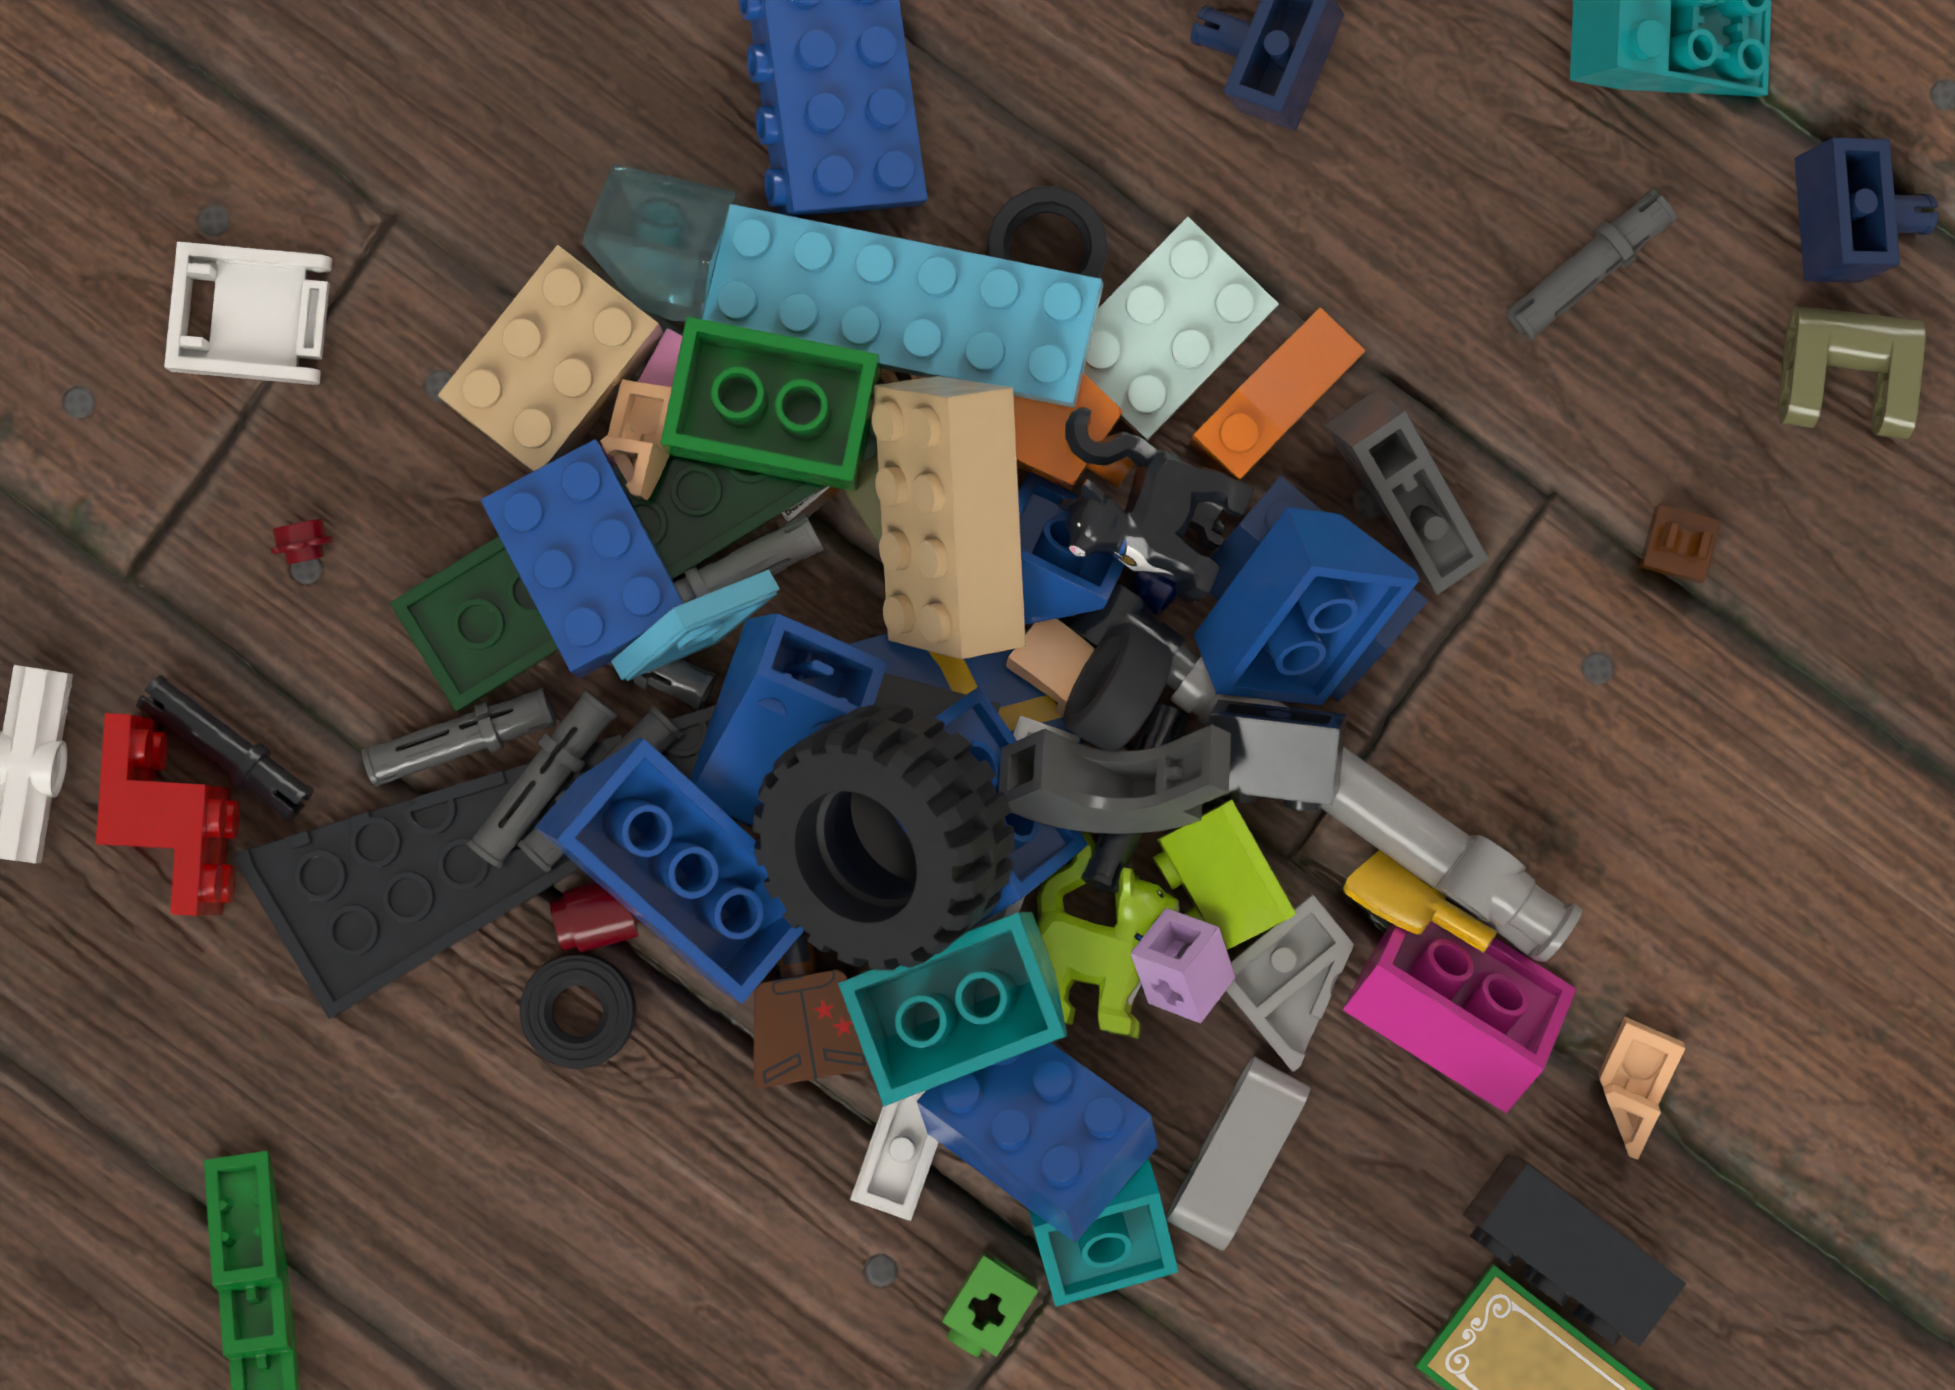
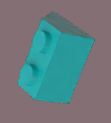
[1028,1158,1178,1307]

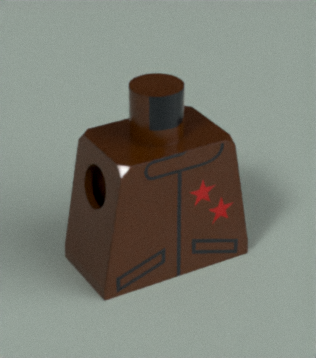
[754,935,870,1089]

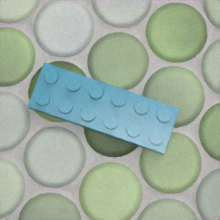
[702,204,1103,408]

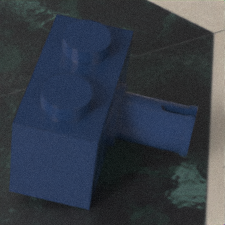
[1191,0,1344,131]
[1794,137,1938,283]

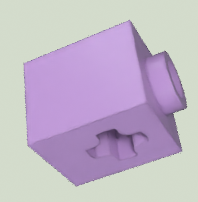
[1130,908,1236,1023]

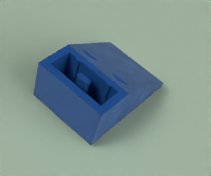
[690,613,888,828]

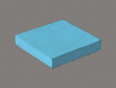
[611,570,780,681]

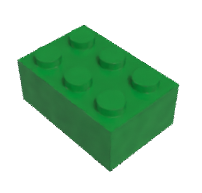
[660,316,881,492]

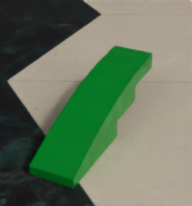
[204,1151,301,1390]

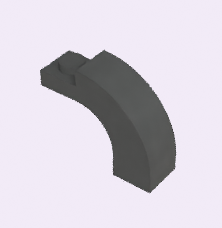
[998,725,1231,834]

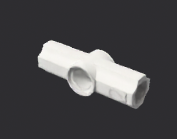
[0,665,73,863]

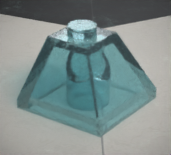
[583,164,736,321]

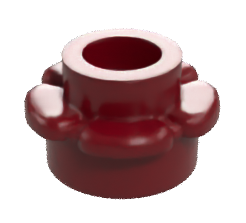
[270,518,333,565]

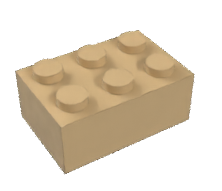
[438,245,664,472]

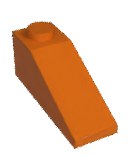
[1189,307,1366,481]

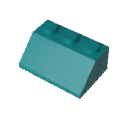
[838,912,1067,1106]

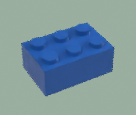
[480,439,685,678]
[916,1042,1158,1243]

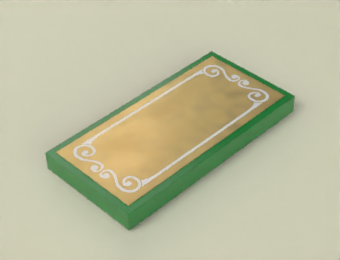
[1413,1263,1654,1390]

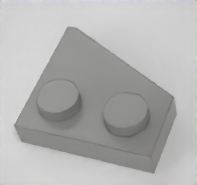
[1226,895,1354,1072]

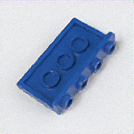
[739,0,928,218]

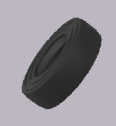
[520,953,636,1069]

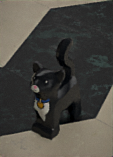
[1058,407,1254,604]

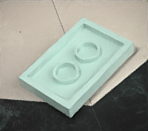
[1083,217,1279,441]

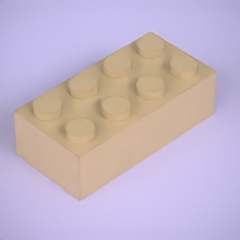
[872,376,1026,659]

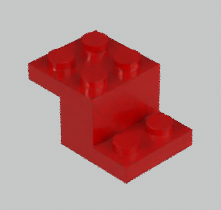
[96,713,240,916]

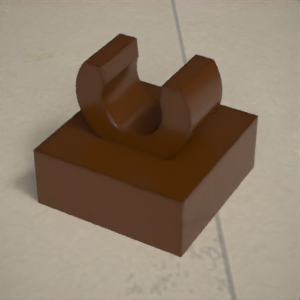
[1639,504,1721,584]

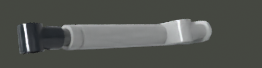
[1069,582,1583,962]

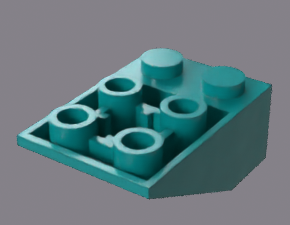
[1570,0,1772,97]

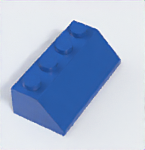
[535,737,804,1004]

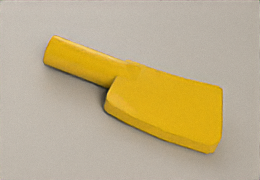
[1343,850,1497,953]

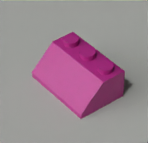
[1343,921,1576,1113]

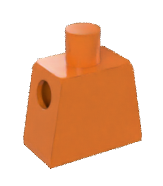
[1013,373,1134,491]

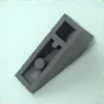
[1324,389,1489,595]

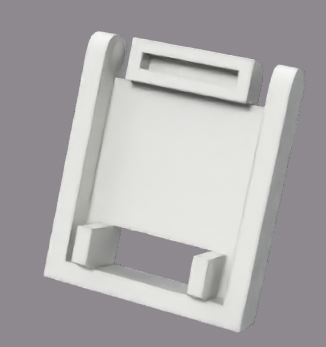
[164,242,332,385]

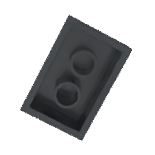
[1462,1154,1686,1347]

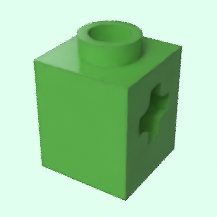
[942,1249,1038,1357]

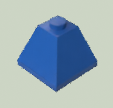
[1018,472,1125,625]

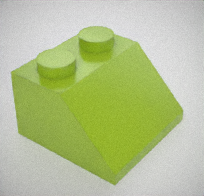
[1153,800,1297,950]

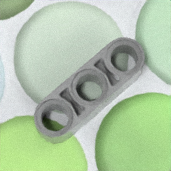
[1166,1056,1310,1251]

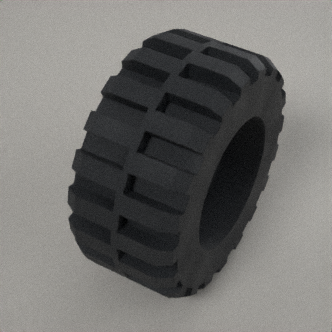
[753,704,1015,971]

